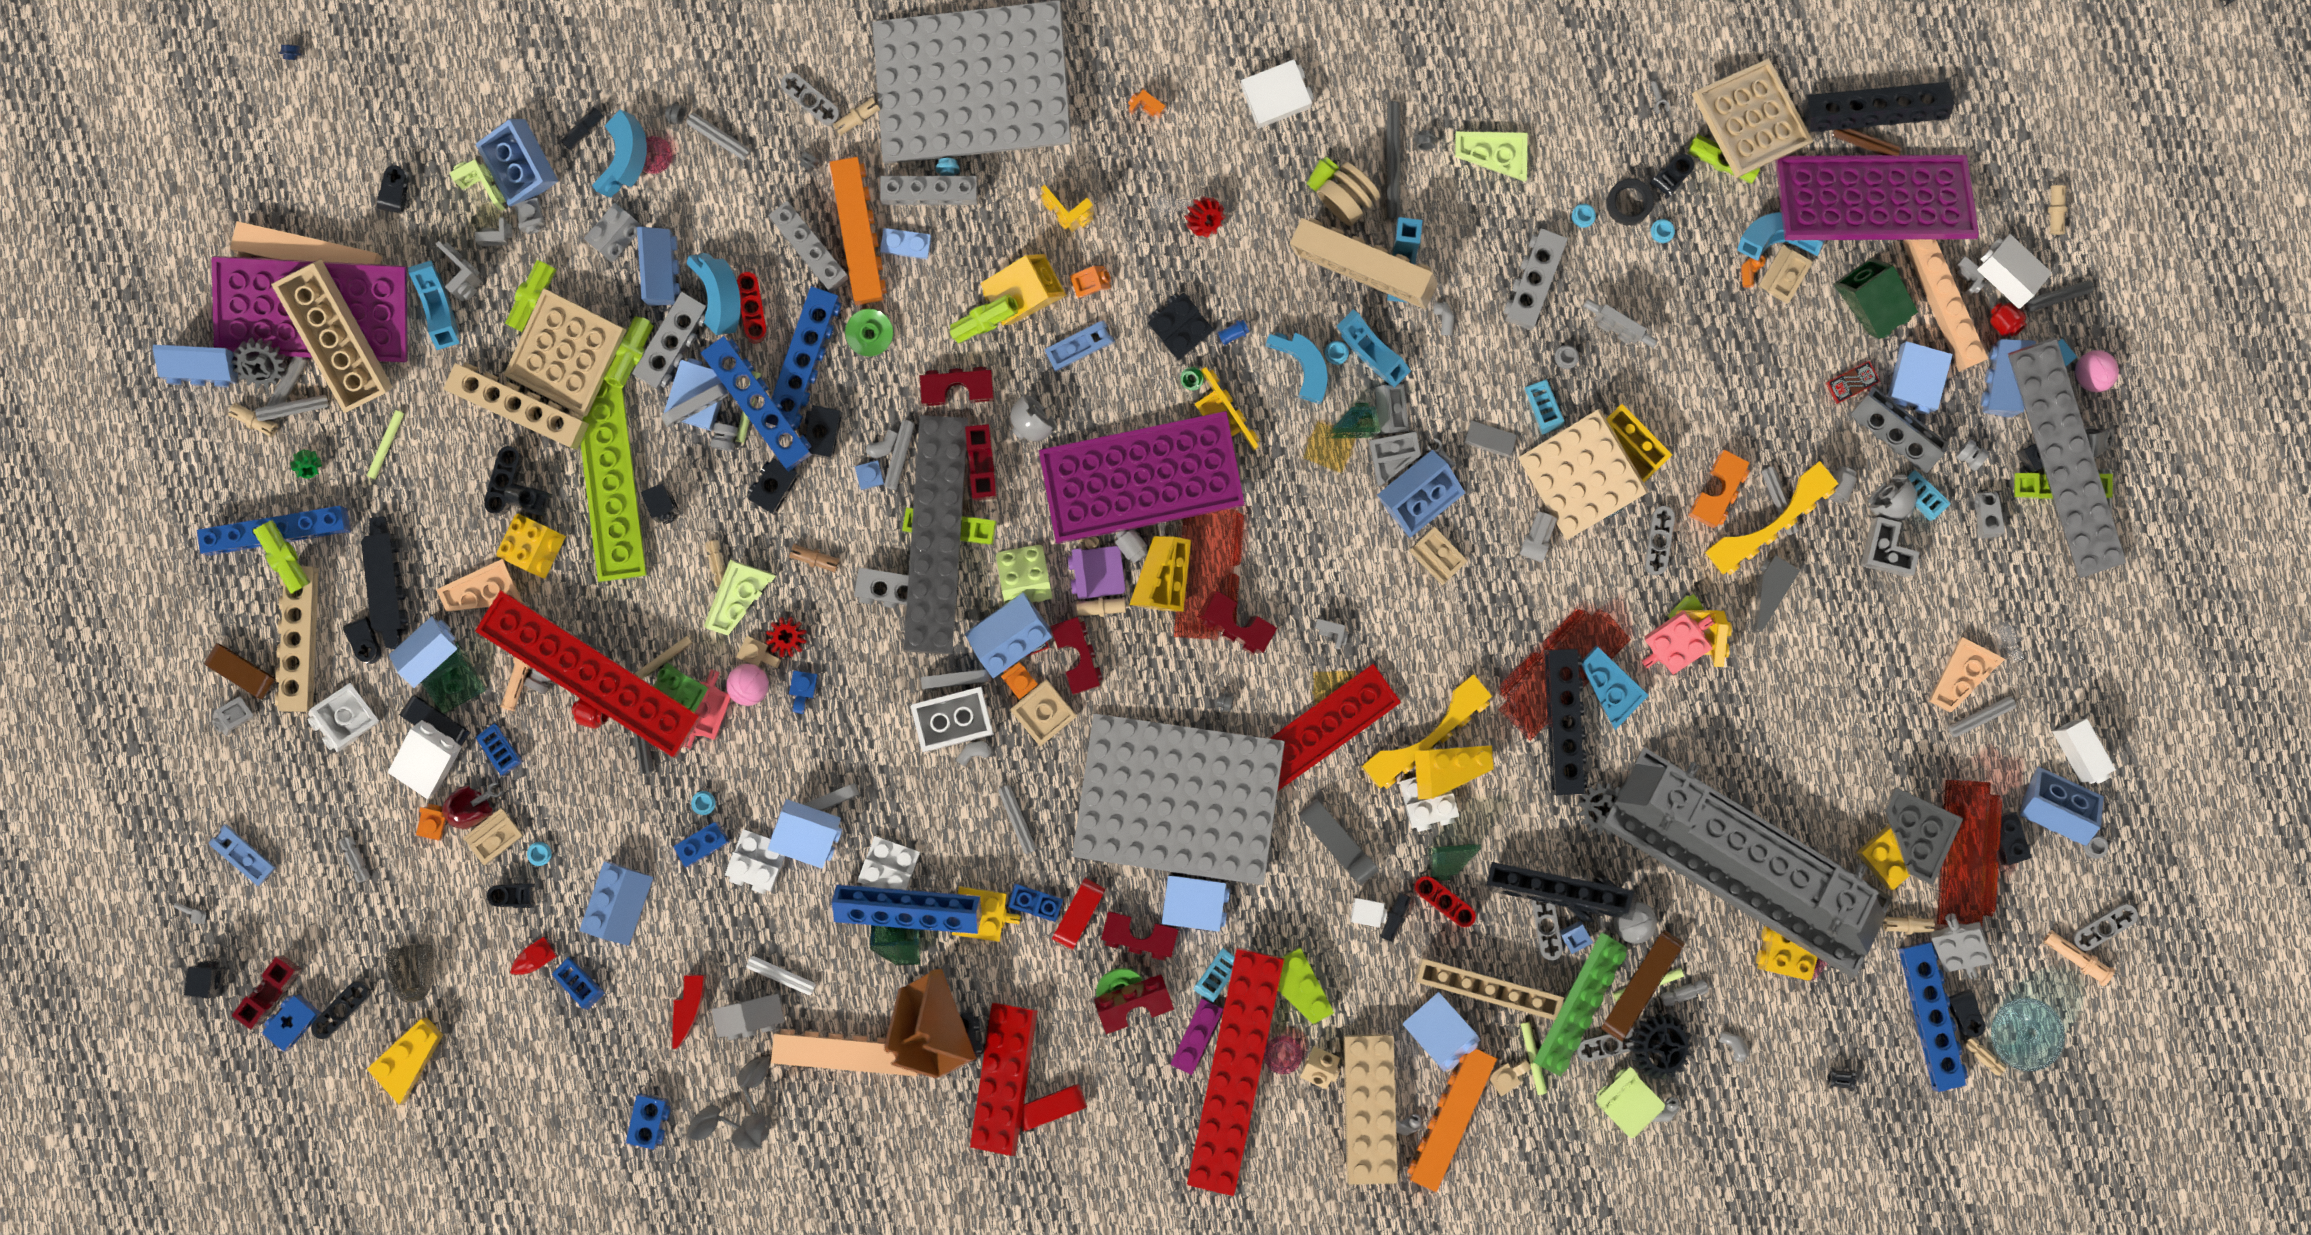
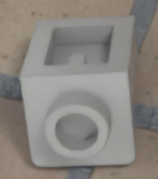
[514,197,546,234]
[475,217,512,246]
[1954,256,1986,296]
[1314,619,1348,650]
[212,696,254,736]

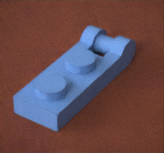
[1044,320,1115,372]
[209,824,276,886]

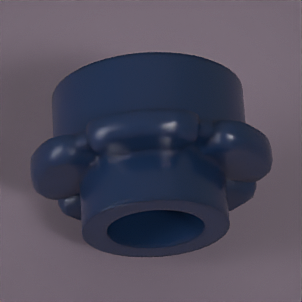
[278,44,302,60]

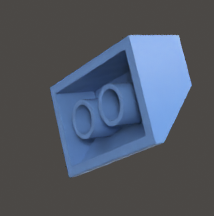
[475,119,558,206]
[637,227,681,306]
[1980,339,2036,418]
[153,344,238,388]
[1377,450,1465,538]
[964,592,1052,678]
[2020,766,2104,846]
[579,861,654,946]

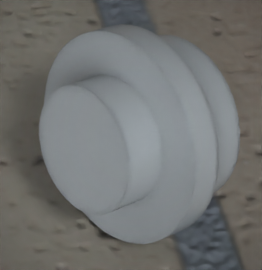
[1555,345,1579,369]
[2083,835,2108,859]

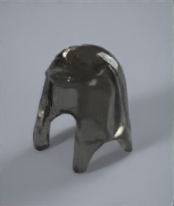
[385,944,434,1003]

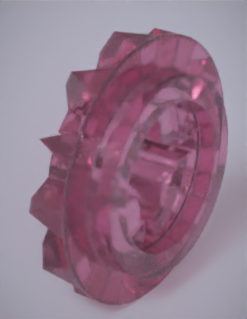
[642,135,672,174]
[1264,1035,1303,1075]

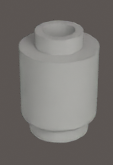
[1829,466,1857,503]
[1115,529,1148,564]

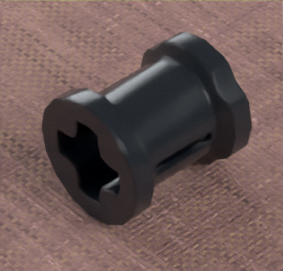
[1827,1067,1856,1092]

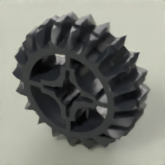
[1629,1013,1693,1080]

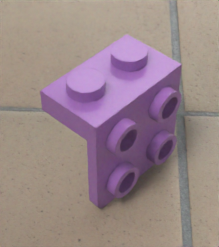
[1068,546,1125,599]

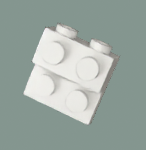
[308,683,379,753]
[1399,777,1459,832]
[725,829,785,894]
[857,836,920,890]

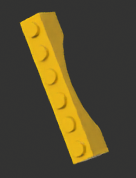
[1704,461,1838,575]
[1361,674,1492,789]

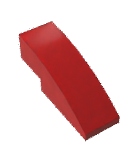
[672,974,706,1049]

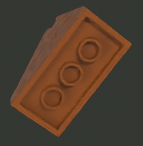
[884,969,976,1079]

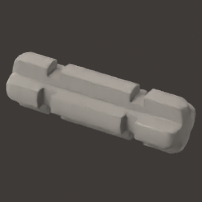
[340,836,370,883]
[1661,980,1709,1007]

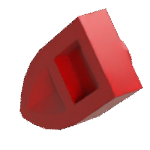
[510,936,558,975]

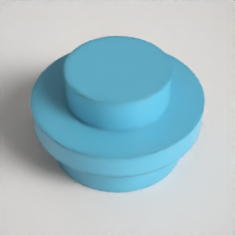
[936,158,959,176]
[1572,204,1596,228]
[1650,219,1675,243]
[1325,341,1349,365]
[691,791,716,815]
[527,842,552,866]

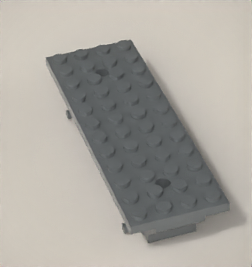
[1601,747,1893,979]

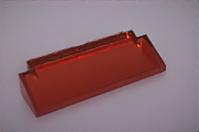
[1174,509,1245,641]
[1498,609,1631,741]
[1937,780,2002,927]

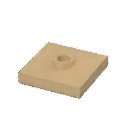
[1010,679,1077,747]

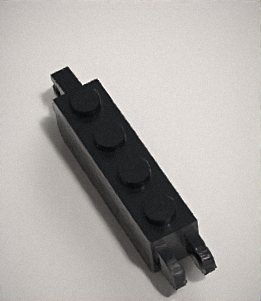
[361,516,409,649]

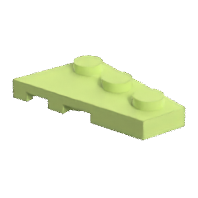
[1455,132,1527,182]
[704,559,776,635]

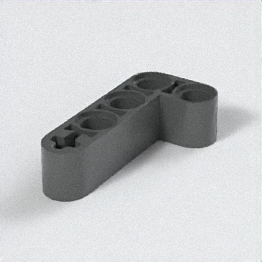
[1298,798,1379,886]

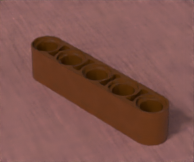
[1601,930,1685,1042]

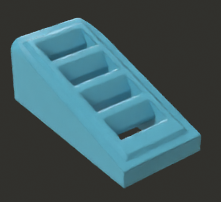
[1524,379,1564,435]
[1907,470,1951,521]
[1193,948,1235,1003]

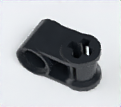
[1650,154,1694,200]
[377,165,409,214]
[504,484,553,517]
[343,616,382,664]
[486,883,535,908]
[1949,989,1986,1037]

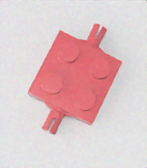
[1642,610,1715,675]
[683,669,731,749]

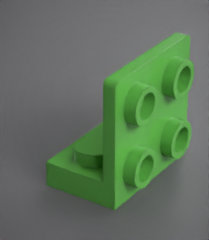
[653,663,709,712]

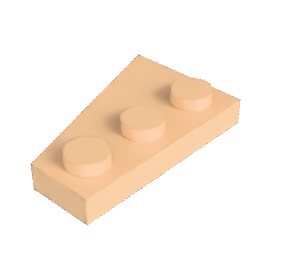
[436,559,524,612]
[1928,637,2005,712]

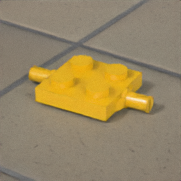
[952,886,1021,942]

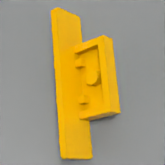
[1194,367,1260,451]

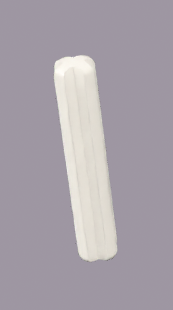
[747,956,816,995]

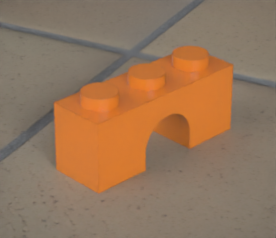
[1688,450,1750,528]

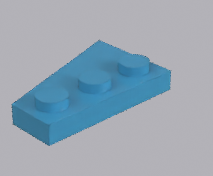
[1582,646,1649,730]

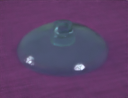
[1991,998,2066,1071]

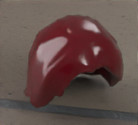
[442,785,493,830]

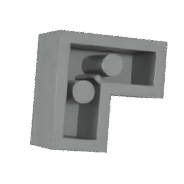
[1861,517,1920,577]
[711,994,785,1040]

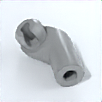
[1433,301,1454,336]
[866,430,898,458]
[956,741,991,767]
[1718,1030,1749,1062]
[1652,1097,1680,1122]
[1396,1114,1422,1136]

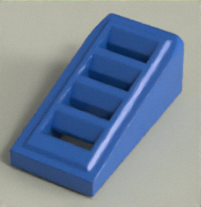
[475,723,523,776]
[552,957,605,1010]

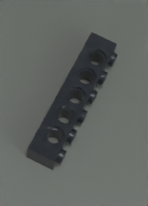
[1803,82,1954,132]
[1544,648,1588,796]
[1486,862,1638,921]

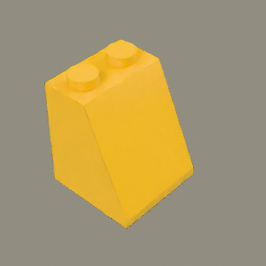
[980,254,1067,326]

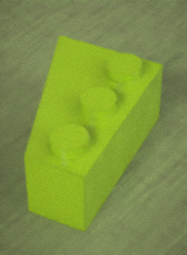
[1278,947,1334,1024]

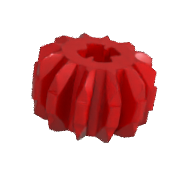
[1184,196,1226,238]
[766,617,807,657]

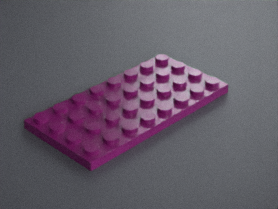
[1775,155,1979,240]
[211,256,408,363]
[1038,411,1245,544]

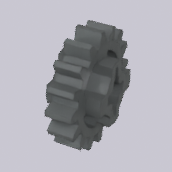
[232,338,287,389]
[1577,783,1620,835]

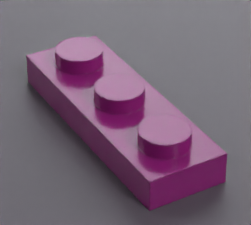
[1170,998,1223,1075]

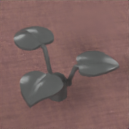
[687,1055,772,1149]

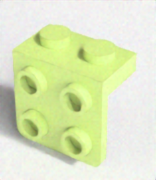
[449,159,506,211]
[996,545,1053,604]
[1595,1067,1665,1138]

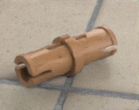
[789,543,840,573]

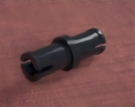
[560,106,604,151]
[1379,892,1413,942]

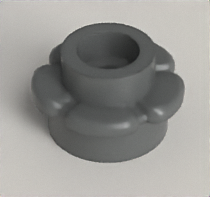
[665,102,686,125]
[1414,130,1437,151]
[797,151,820,172]
[1217,689,1235,713]

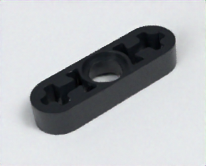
[311,981,370,1039]

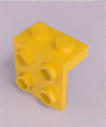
[1040,184,1094,232]
[496,514,566,579]
[1675,610,1732,667]
[1756,926,1817,981]

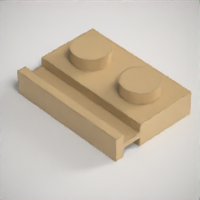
[1758,244,1813,304]
[1409,527,1468,585]
[463,808,524,866]

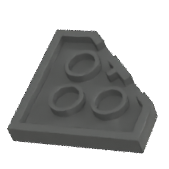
[1884,787,1963,885]

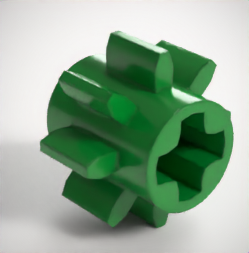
[290,449,322,479]

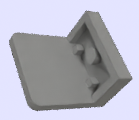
[436,241,482,302]

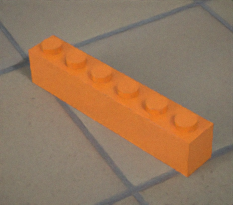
[829,157,887,305]
[1407,1049,1497,1193]

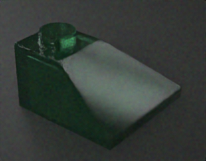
[1325,403,1380,439]
[420,642,486,713]
[1428,844,1481,881]
[870,925,921,965]

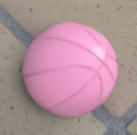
[2075,350,2119,392]
[726,664,769,706]

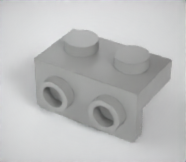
[583,203,642,262]

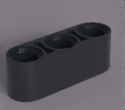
[484,446,523,516]
[399,694,471,746]

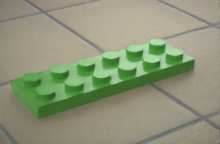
[1533,933,1628,1077]

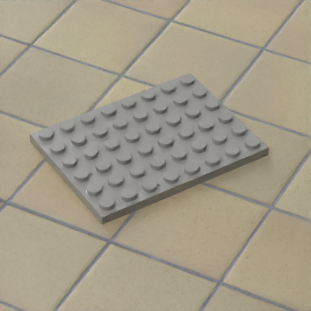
[873,0,1072,164]
[1072,714,1285,885]

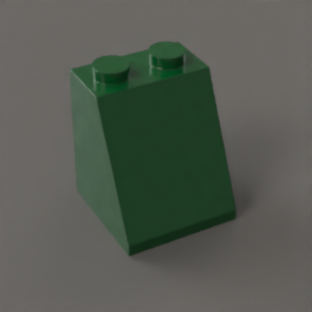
[1833,257,1918,339]

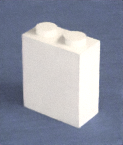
[1240,60,1314,129]
[1977,234,2052,309]
[2052,719,2116,784]
[388,720,462,799]

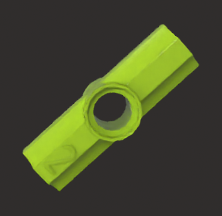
[1687,134,1760,184]
[505,260,557,333]
[949,294,1018,344]
[603,316,653,389]
[253,520,310,593]

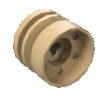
[1316,162,1381,227]

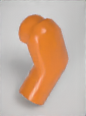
[1741,255,1766,288]

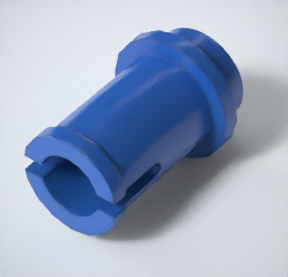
[1217,320,1249,346]

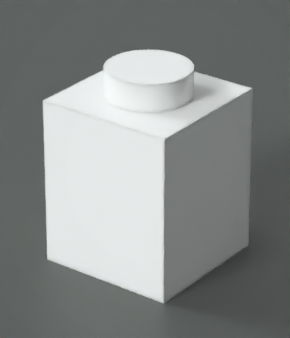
[1350,898,1387,928]

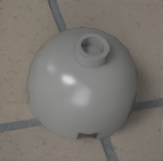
[1010,394,1058,442]
[1868,474,1918,521]

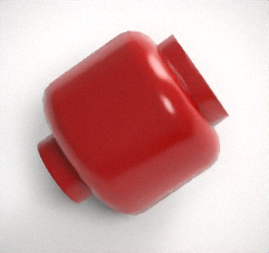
[1990,302,2027,338]
[572,698,609,729]

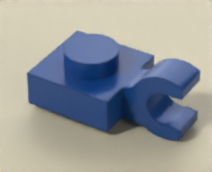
[789,670,818,714]

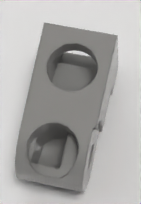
[1974,492,2005,539]

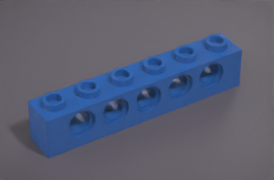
[766,286,842,429]
[701,336,812,472]
[197,506,351,556]
[832,884,982,934]
[1898,942,1968,1092]

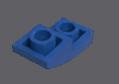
[1007,883,1063,922]

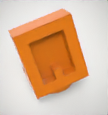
[1128,89,1166,118]
[1070,266,1111,298]
[1001,662,1038,700]
[416,803,446,841]

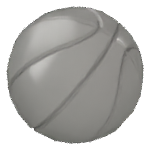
[1614,901,1657,944]

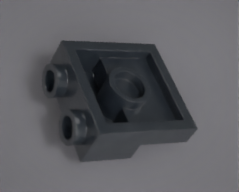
[1147,292,1215,362]

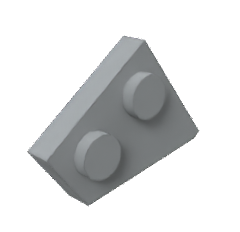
[1369,432,1421,487]

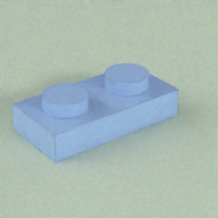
[880,228,931,259]

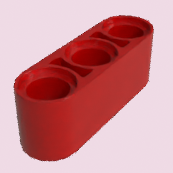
[737,272,766,344]
[1414,876,1476,927]
[1052,877,1106,951]
[1020,1084,1088,1132]

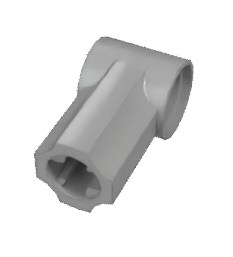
[1519,511,1557,563]

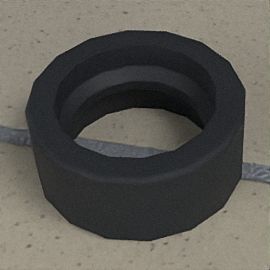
[1606,178,1653,226]

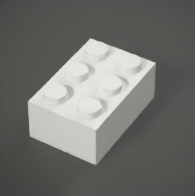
[910,687,994,753]

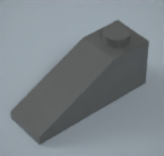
[1754,555,1800,633]

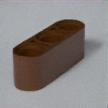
[203,643,276,700]

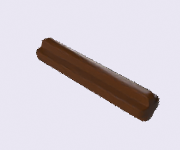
[1832,128,1902,156]

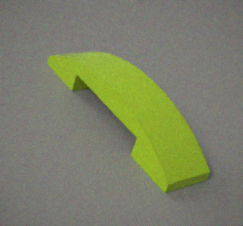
[2014,473,2113,499]
[902,507,997,545]

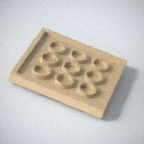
[1692,59,1813,178]
[504,288,627,417]
[1518,409,1649,540]

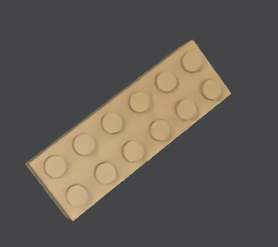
[1290,218,1438,310]
[271,259,393,413]
[1343,1034,1398,1185]

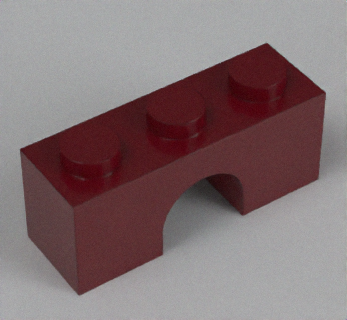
[919,366,994,407]
[965,424,998,501]
[1197,591,1277,655]
[1050,617,1103,695]
[1101,911,1179,961]
[231,955,303,1030]
[1093,974,1175,1035]

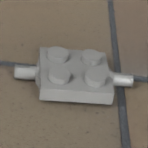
[1583,298,1658,348]
[1931,914,1993,979]

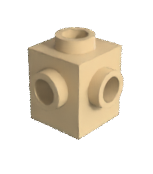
[1300,1046,1341,1089]

